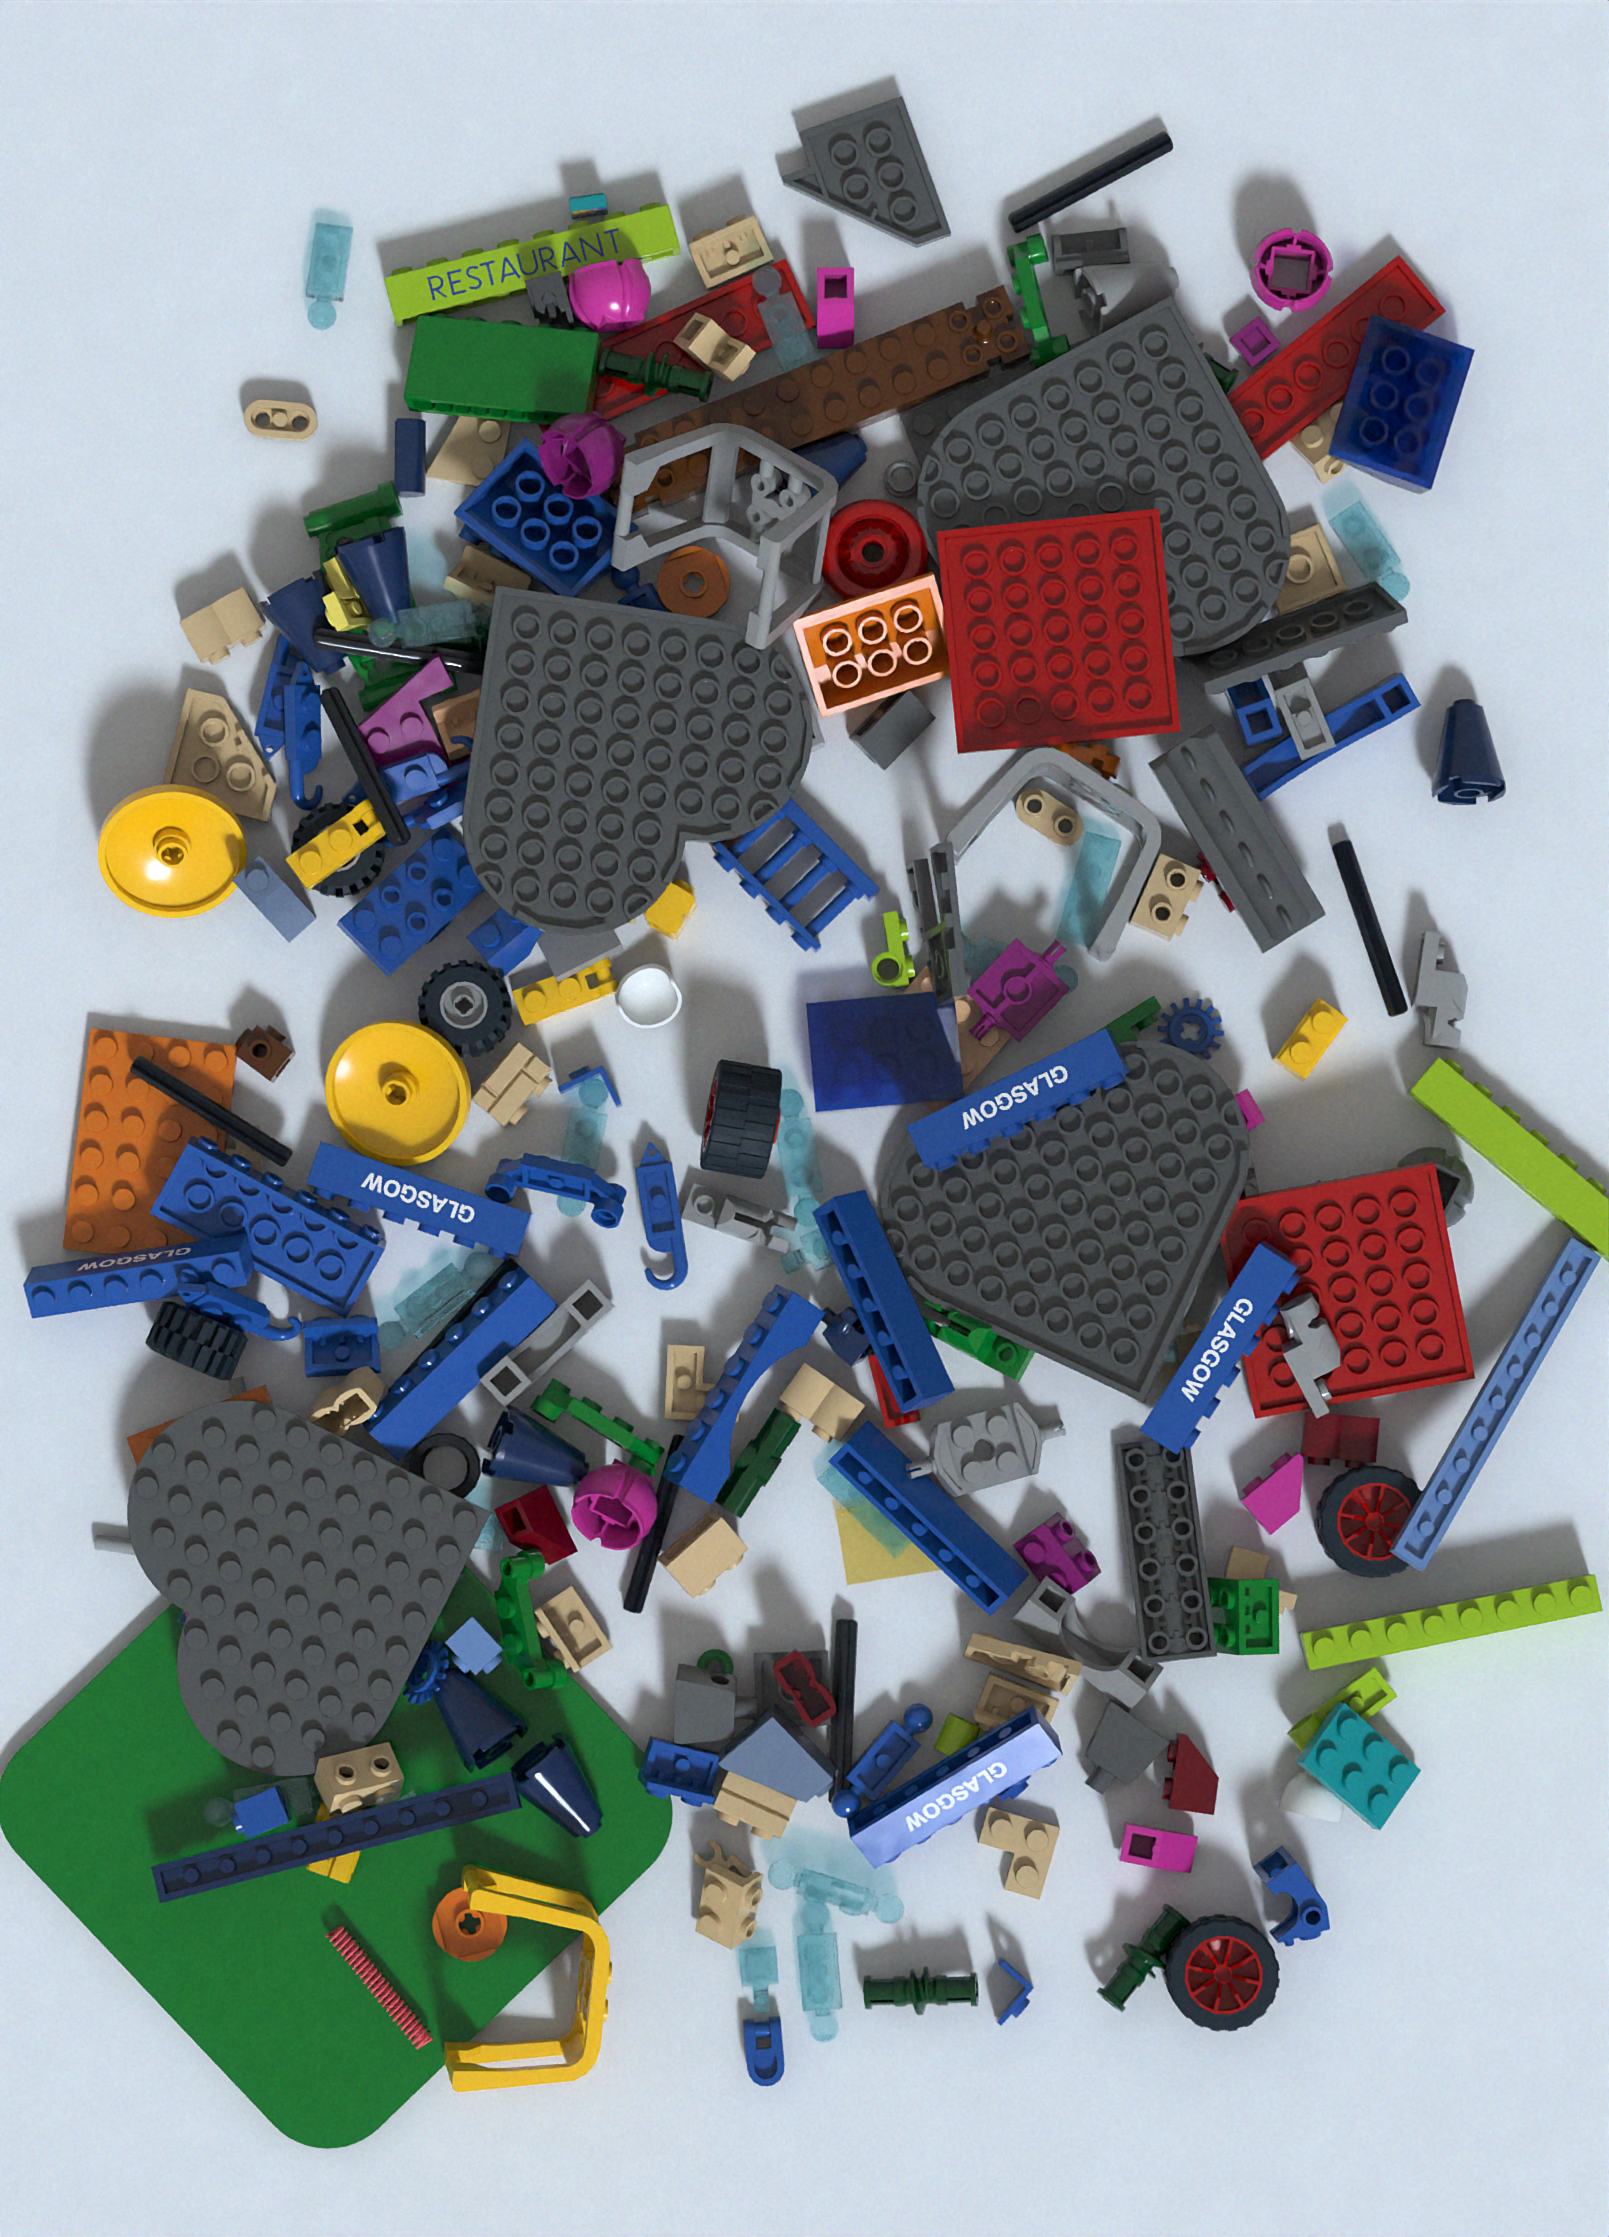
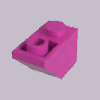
[817,267,854,349]
[1240,1452,1304,1535]
[1117,1821,1198,1873]

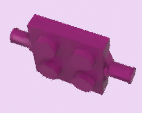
[967,938,1070,1043]

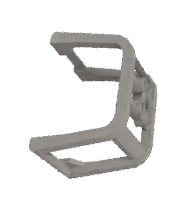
[610,423,839,649]
[944,748,1161,962]

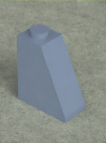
[232,855,317,943]
[718,1703,835,1803]

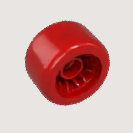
[821,499,928,603]

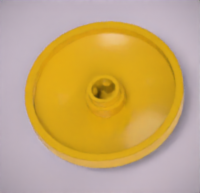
[98,784,247,918]
[325,1019,471,1166]

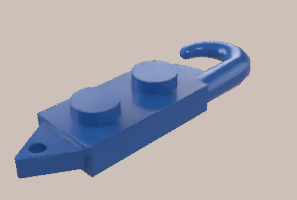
[254,633,303,761]
[284,662,323,811]
[342,735,473,806]
[383,777,468,848]
[635,1142,688,1291]
[178,1281,302,1341]

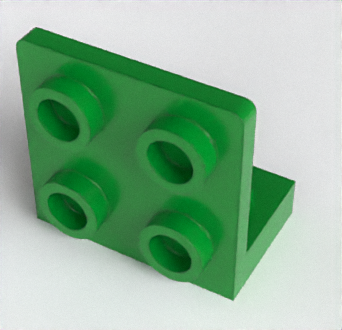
[1207,1577,1279,1655]

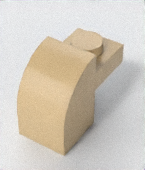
[673,312,756,384]
[1224,1545,1298,1614]

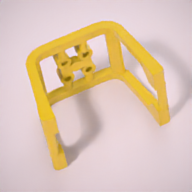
[443,1864,612,2092]

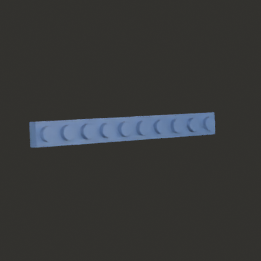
[1389,1237,1601,1571]

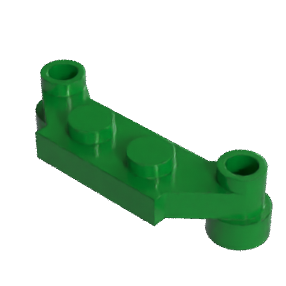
[1006,233,1071,368]
[529,1378,665,1477]
[494,1549,567,1690]

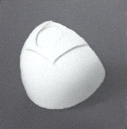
[615,963,682,1028]
[1279,1770,1344,1823]

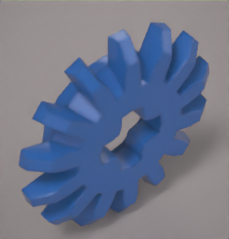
[1157,998,1224,1060]
[403,1640,449,1705]

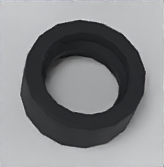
[410,1433,481,1498]

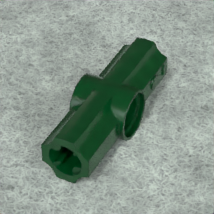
[715,1408,801,1518]

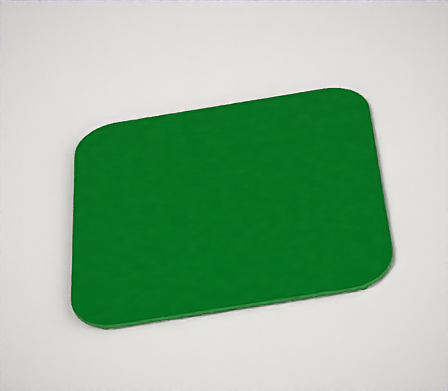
[0,1566,673,2149]

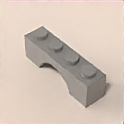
[480,1279,615,1408]
[1011,1576,1164,1713]

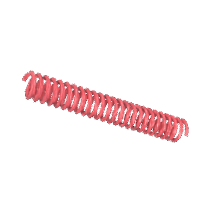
[325,1925,433,2049]

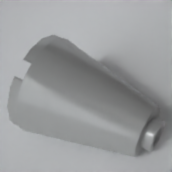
[1073,262,1179,337]

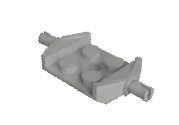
[906,1402,1066,1497]

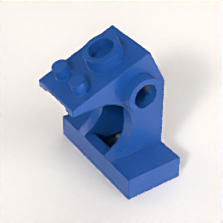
[1252,1846,1330,1947]

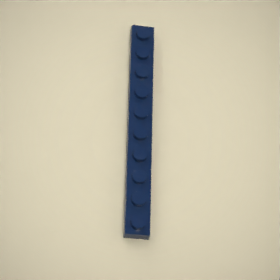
[151,1771,522,1903]

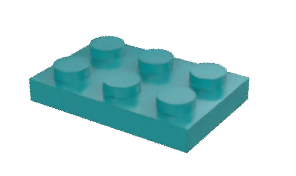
[1296,1702,1421,1830]

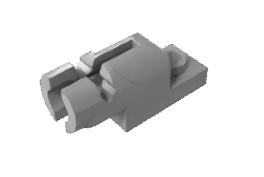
[1268,661,1336,761]
[1411,931,1468,1050]
[681,1183,798,1254]
[1280,1292,1340,1419]

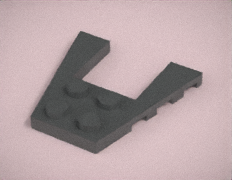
[906,842,970,1006]

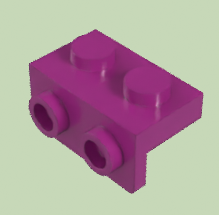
[1013,1512,1101,1595]

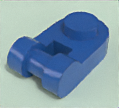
[743,2016,785,2087]

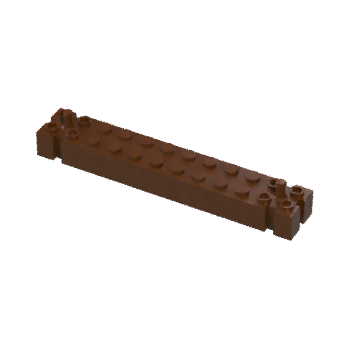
[610,285,1031,521]

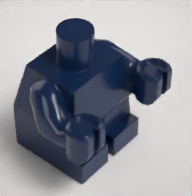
[821,1306,872,1367]

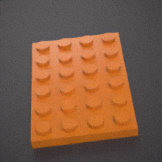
[63,1028,239,1255]

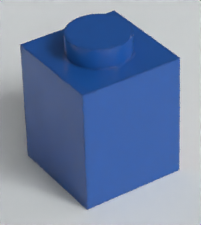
[231,1785,292,1839]

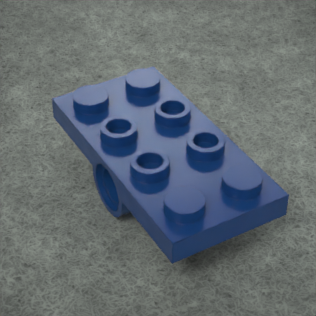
[337,827,484,977]

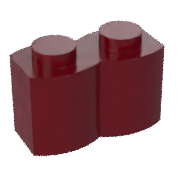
[1300,1411,1380,1468]
[773,1649,836,1728]

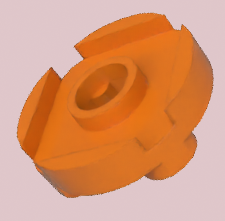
[657,546,731,618]
[1049,742,1121,780]
[432,1886,508,1962]

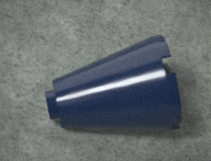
[774,431,868,498]
[333,526,413,632]
[258,569,349,676]
[1431,699,1506,805]
[482,1405,589,1488]
[433,1667,528,1773]
[510,1733,603,1838]

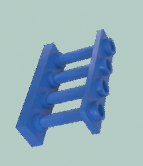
[713,798,880,953]

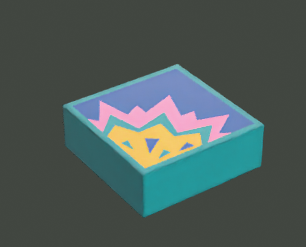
[569,193,608,219]

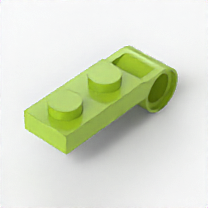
[1287,1665,1398,1752]

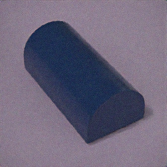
[394,418,426,498]

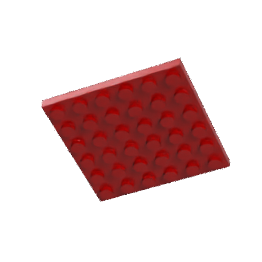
[936,509,1181,754]
[1220,1161,1475,1419]

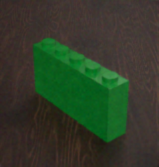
[403,313,603,425]

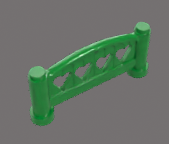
[303,480,458,712]

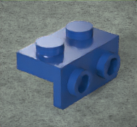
[303,1315,381,1378]
[637,1736,720,1807]

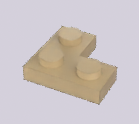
[664,1345,739,1422]
[978,1806,1060,1900]

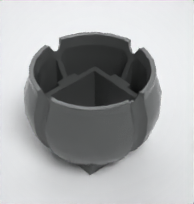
[1397,1147,1474,1228]

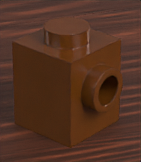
[234,1025,295,1083]

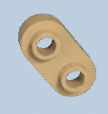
[244,399,318,442]
[1015,788,1084,847]

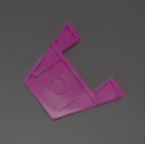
[357,652,470,789]

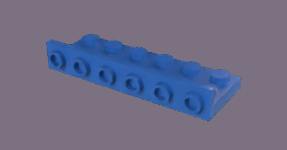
[149,1135,387,1319]

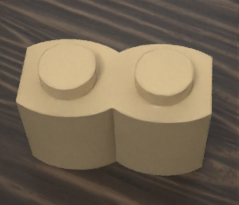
[179,587,267,665]
[779,1362,865,1443]
[307,1366,385,1437]

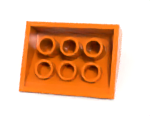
[792,572,950,718]

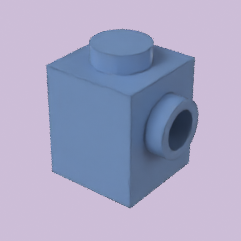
[445,1616,504,1675]

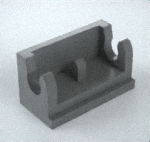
[1051,227,1130,277]
[525,271,576,330]
[848,690,936,770]

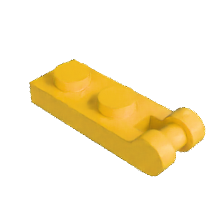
[285,798,386,891]
[511,957,619,1027]

